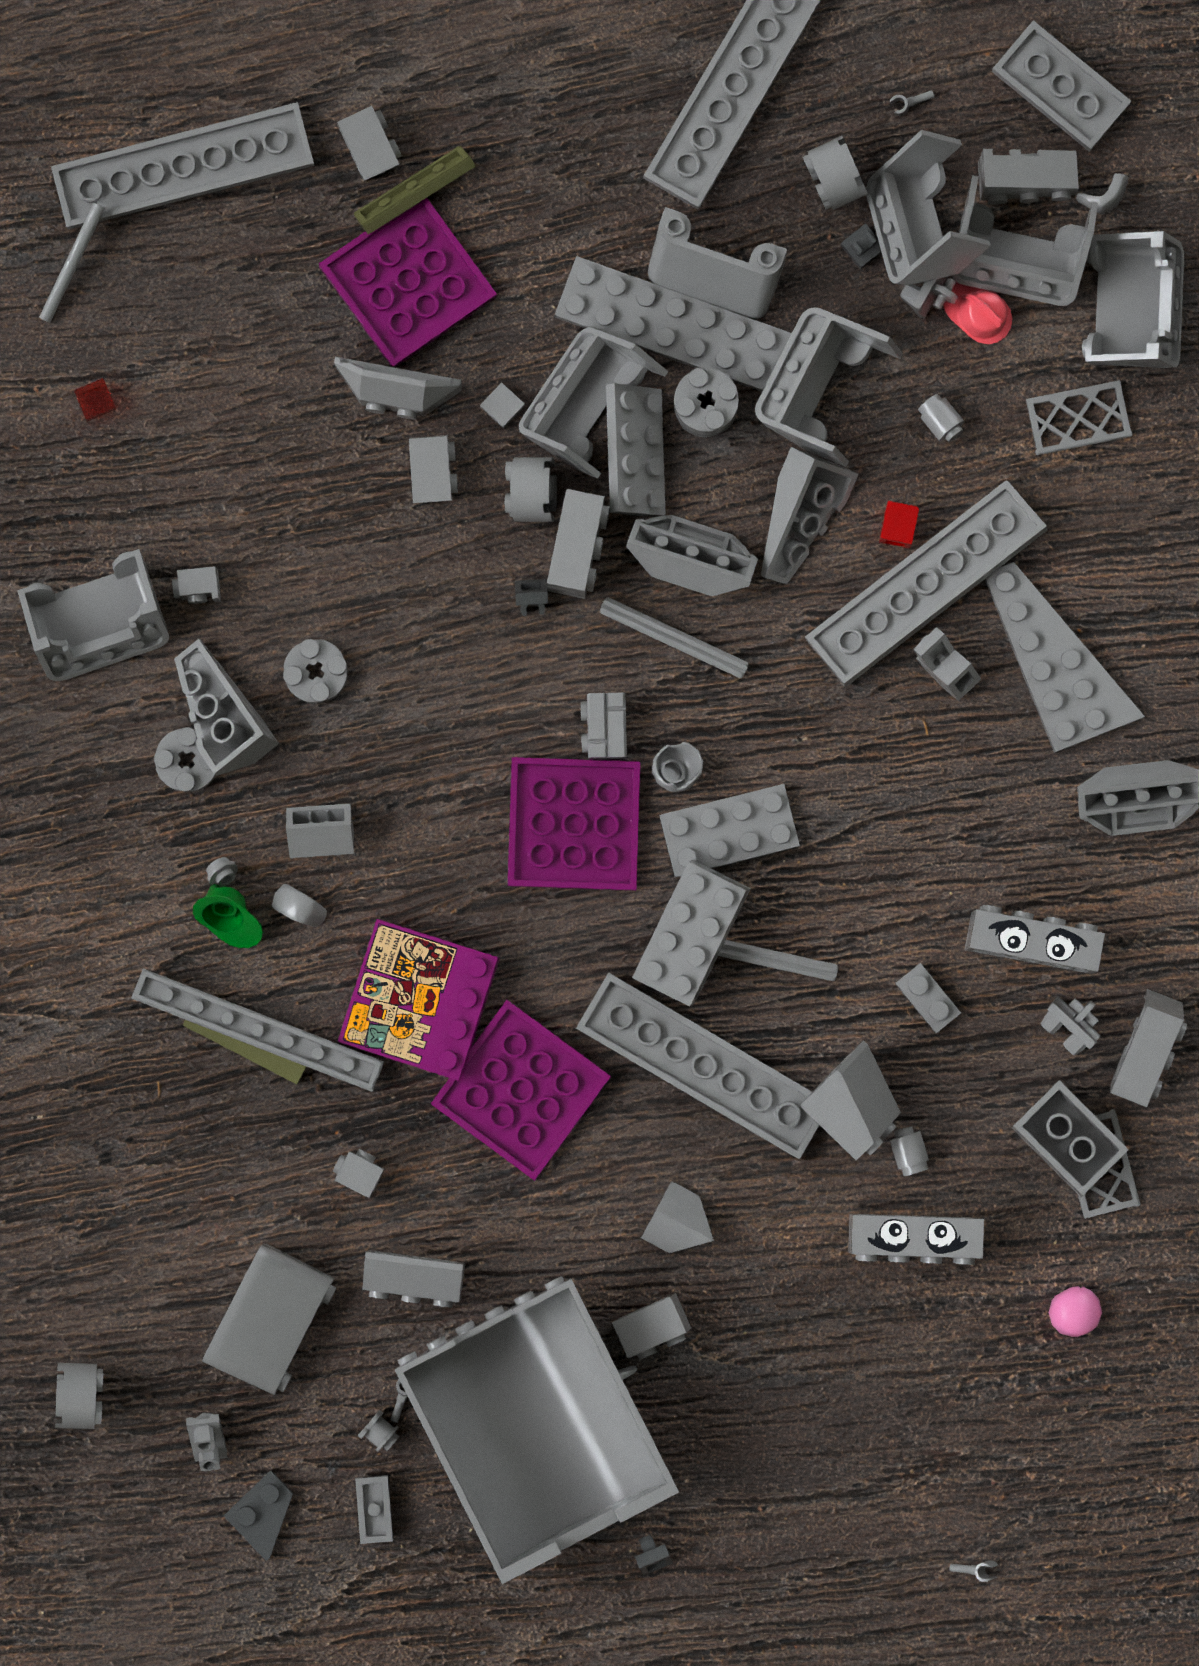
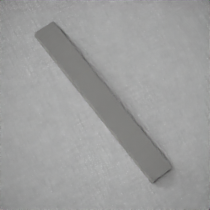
[131,968,384,1092]

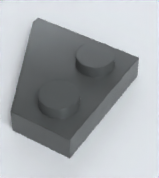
[224,1470,294,1561]

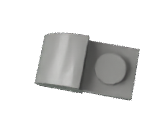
[913,627,981,701]

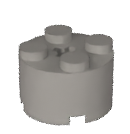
[803,136,868,210]
[674,368,739,438]
[505,457,557,522]
[55,1363,103,1429]

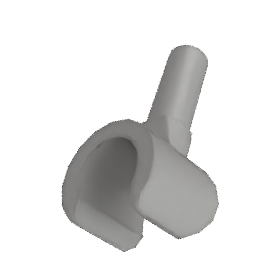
[890,90,934,116]
[390,1379,407,1423]
[950,1560,998,1582]

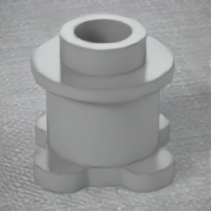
[358,1410,400,1452]

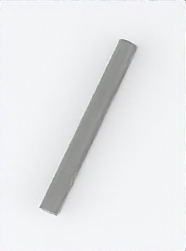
[39,202,105,323]

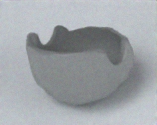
[652,742,704,792]

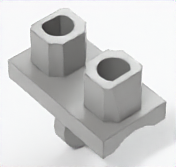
[900,276,958,319]
[1041,996,1101,1056]
[186,1413,227,1471]

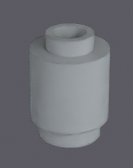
[918,394,965,442]
[889,1126,929,1176]

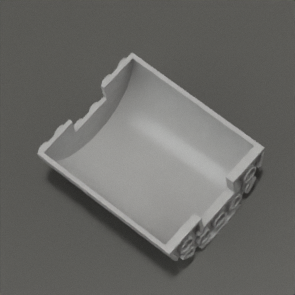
[394,1276,679,1584]

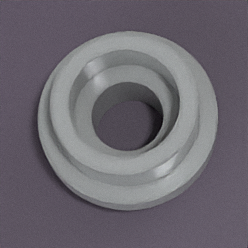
[206,857,238,886]

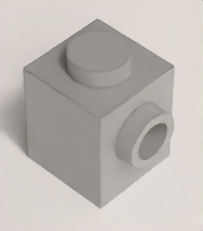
[333,1149,385,1198]

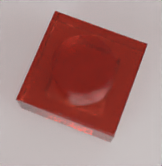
[74,378,117,422]

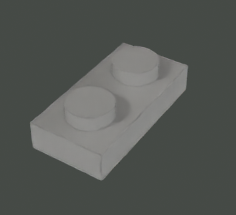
[895,963,961,1034]
[355,1475,393,1544]

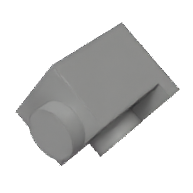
[172,566,221,604]

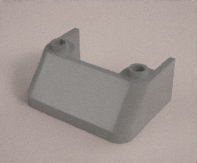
[866,130,991,286]
[952,175,1098,306]
[755,307,903,467]
[519,327,668,478]

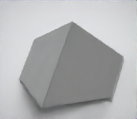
[641,1181,714,1253]

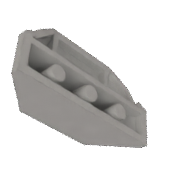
[334,356,462,420]
[626,515,758,596]
[1077,760,1199,836]

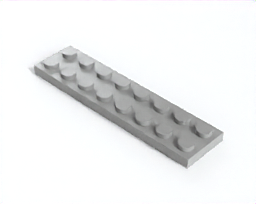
[643,0,821,210]
[51,102,315,230]
[554,256,792,392]
[805,480,1047,688]
[576,972,819,1159]

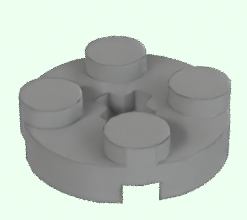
[283,639,348,704]
[154,727,216,792]

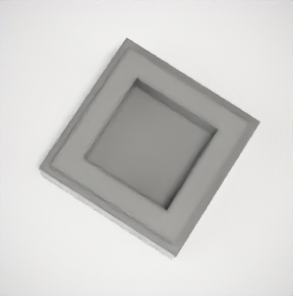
[480,382,525,429]

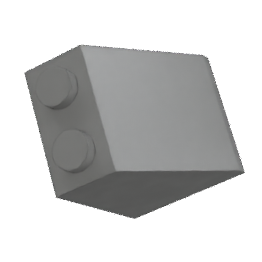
[800,1040,901,1160]

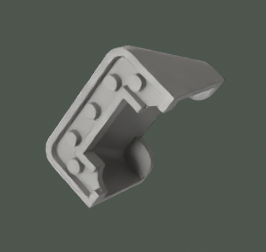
[648,207,787,320]
[1082,231,1184,368]
[17,549,169,681]
[202,1243,336,1395]

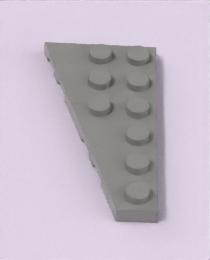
[985,562,1145,753]

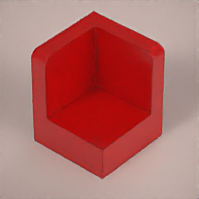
[879,501,919,549]

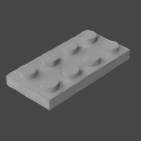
[992,20,1131,152]
[606,383,666,517]
[659,784,800,878]

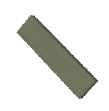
[354,146,476,235]
[183,1020,307,1085]

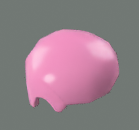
[1049,1286,1102,1337]

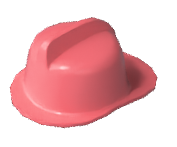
[943,282,1013,345]

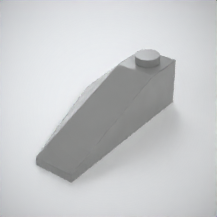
[761,447,858,585]
[174,639,279,776]

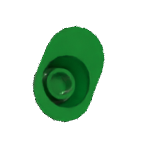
[192,884,263,948]

